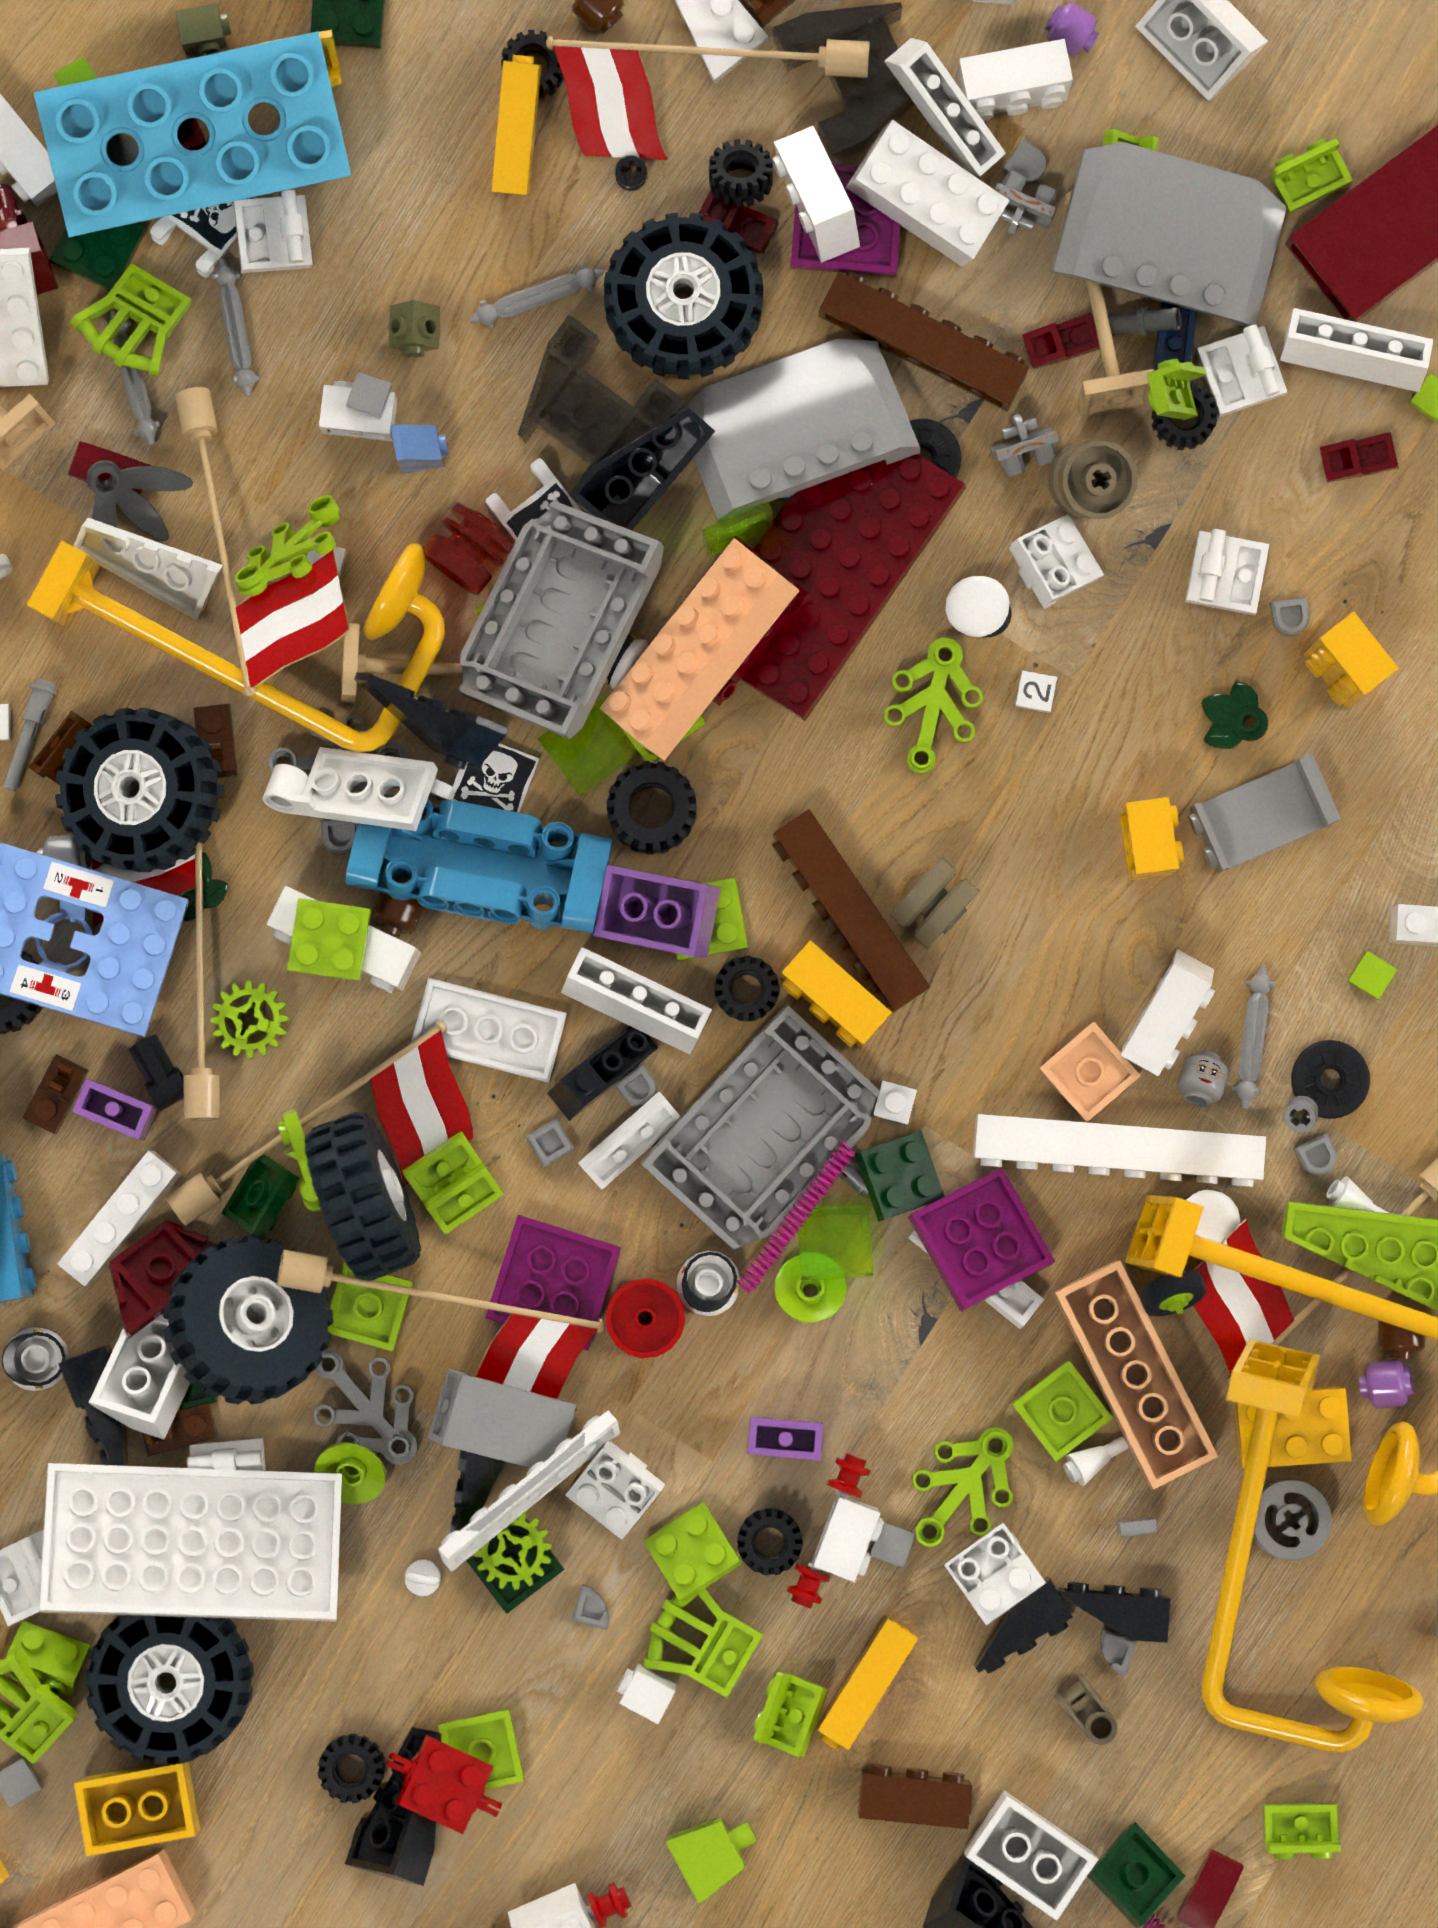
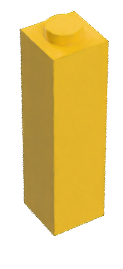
[491,55,541,195]
[817,1615,919,1750]

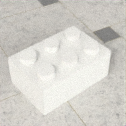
[955,39,1073,121]
[963,1790,1098,1920]

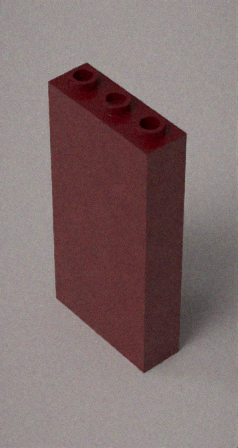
[1285,125,1438,322]

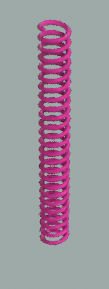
[737,1141,855,1294]

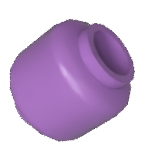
[1044,2,1099,56]
[1359,1359,1414,1409]

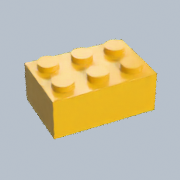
[1304,611,1399,709]
[780,940,892,1048]
[1232,1387,1352,1469]
[74,1762,200,1856]

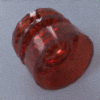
[422,502,514,596]

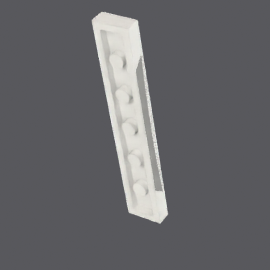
[438,1410,620,1571]

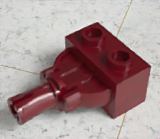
[0,184,59,295]

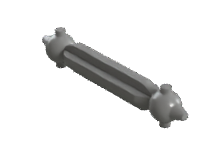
[211,258,259,397]
[470,263,604,329]
[108,310,160,446]
[1232,966,1275,1109]

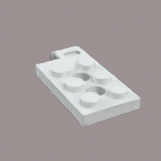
[262,747,438,831]

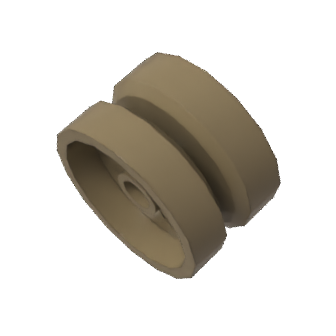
[1049,441,1137,519]
[890,857,980,949]

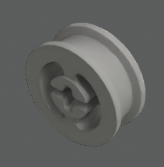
[1253,1478,1332,1560]

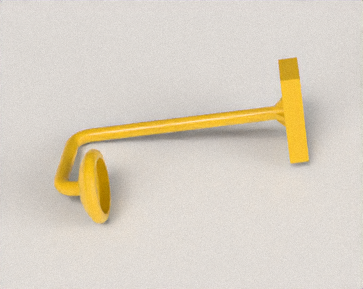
[27,540,445,753]
[1124,1195,1438,1527]
[1201,1339,1424,1753]

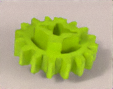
[210,980,290,1059]
[473,1511,553,1590]

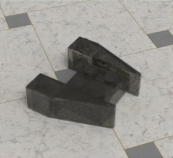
[773,2,915,164]
[518,315,685,481]

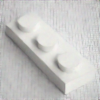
[578,1092,681,1190]

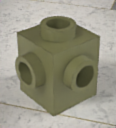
[388,300,440,357]

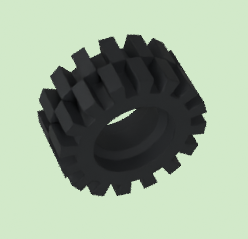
[501,30,563,100]
[709,139,773,207]
[1151,382,1218,450]
[715,956,779,1022]
[737,1508,803,1576]
[317,1734,385,1803]

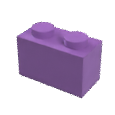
[72,1079,158,1141]
[747,1416,823,1460]

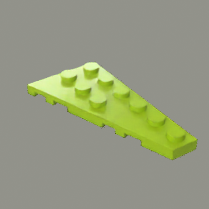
[1282,1201,1438,1311]

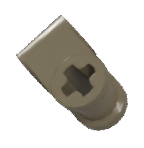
[1054,1674,1118,1745]

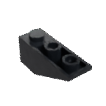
[547,1026,658,1121]
[974,1576,1073,1674]
[1058,1582,1170,1643]

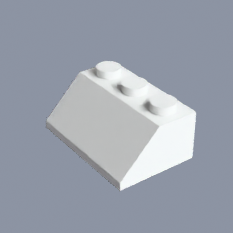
[1135,0,1268,101]
[89,1315,190,1439]

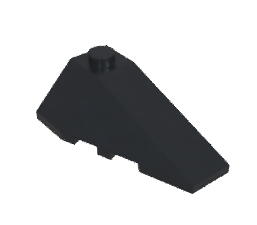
[569,408,715,530]
[354,672,509,770]
[58,1345,128,1466]
[450,1450,506,1533]
[345,1727,442,1886]
[923,1855,1033,1928]

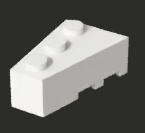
[772,126,860,263]
[1121,949,1215,1076]

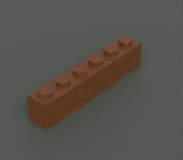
[819,271,1029,412]
[771,809,930,1013]

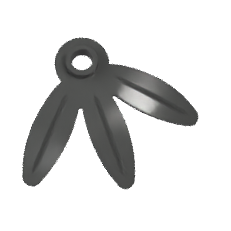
[86,460,193,541]

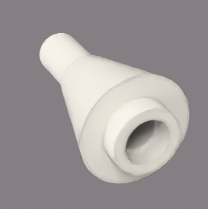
[1326,1176,1388,1213]
[1063,1436,1129,1486]

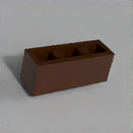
[858,1764,972,1829]

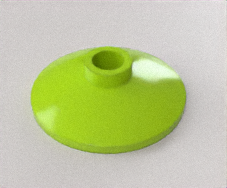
[774,1253,847,1323]
[314,1443,386,1504]

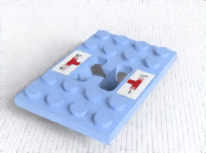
[0,842,189,1038]

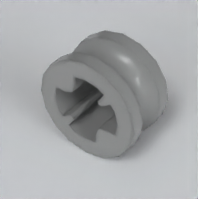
[1284,1096,1319,1132]

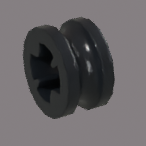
[615,156,647,191]

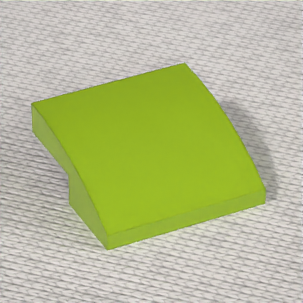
[402,1131,505,1235]

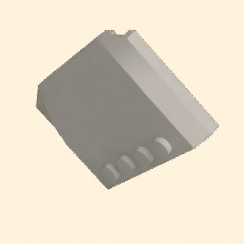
[1051,142,1287,327]
[678,338,921,526]
[460,501,664,739]
[640,1005,880,1250]

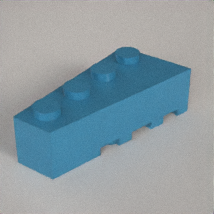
[0,1154,37,1303]

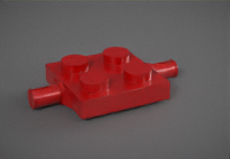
[386,1735,502,1834]

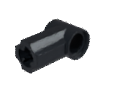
[128,1034,184,1112]

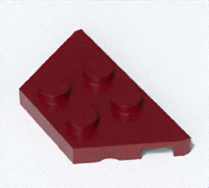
[109,1220,217,1339]

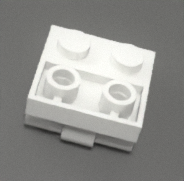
[233,190,313,273]
[1195,324,1287,417]
[1009,514,1104,609]
[1185,529,1270,616]
[187,1438,266,1471]
[565,1441,665,1540]
[944,1523,1046,1625]
[0,1530,44,1626]

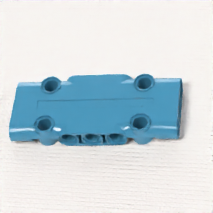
[345,794,613,934]

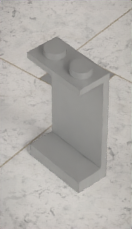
[1188,754,1341,873]
[427,1368,576,1468]

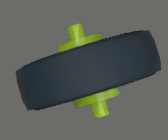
[1140,1270,1206,1316]

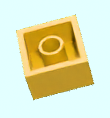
[1119,797,1184,881]

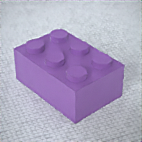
[593,865,721,958]

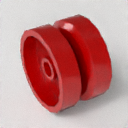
[605,1278,686,1359]

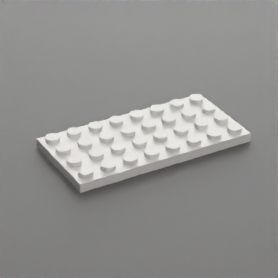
[39,1463,342,1621]

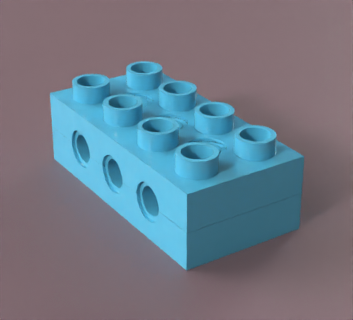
[33,31,351,237]

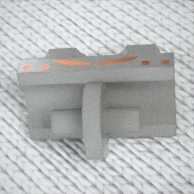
[994,171,1057,235]
[990,413,1059,477]

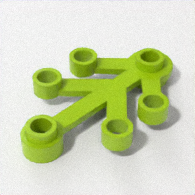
[235,495,340,596]
[883,638,983,775]
[912,1427,1014,1547]

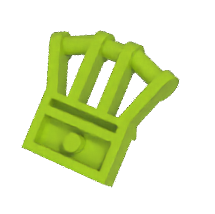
[70,263,192,377]
[276,1108,321,1211]
[642,1588,763,1698]
[0,1649,78,1764]

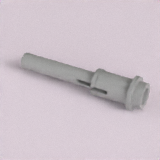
[3,678,58,792]

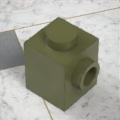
[175,3,232,56]

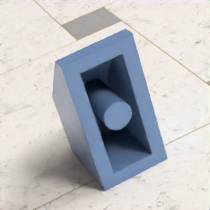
[390,424,449,474]

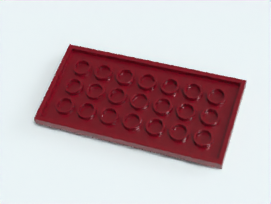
[740,454,966,721]

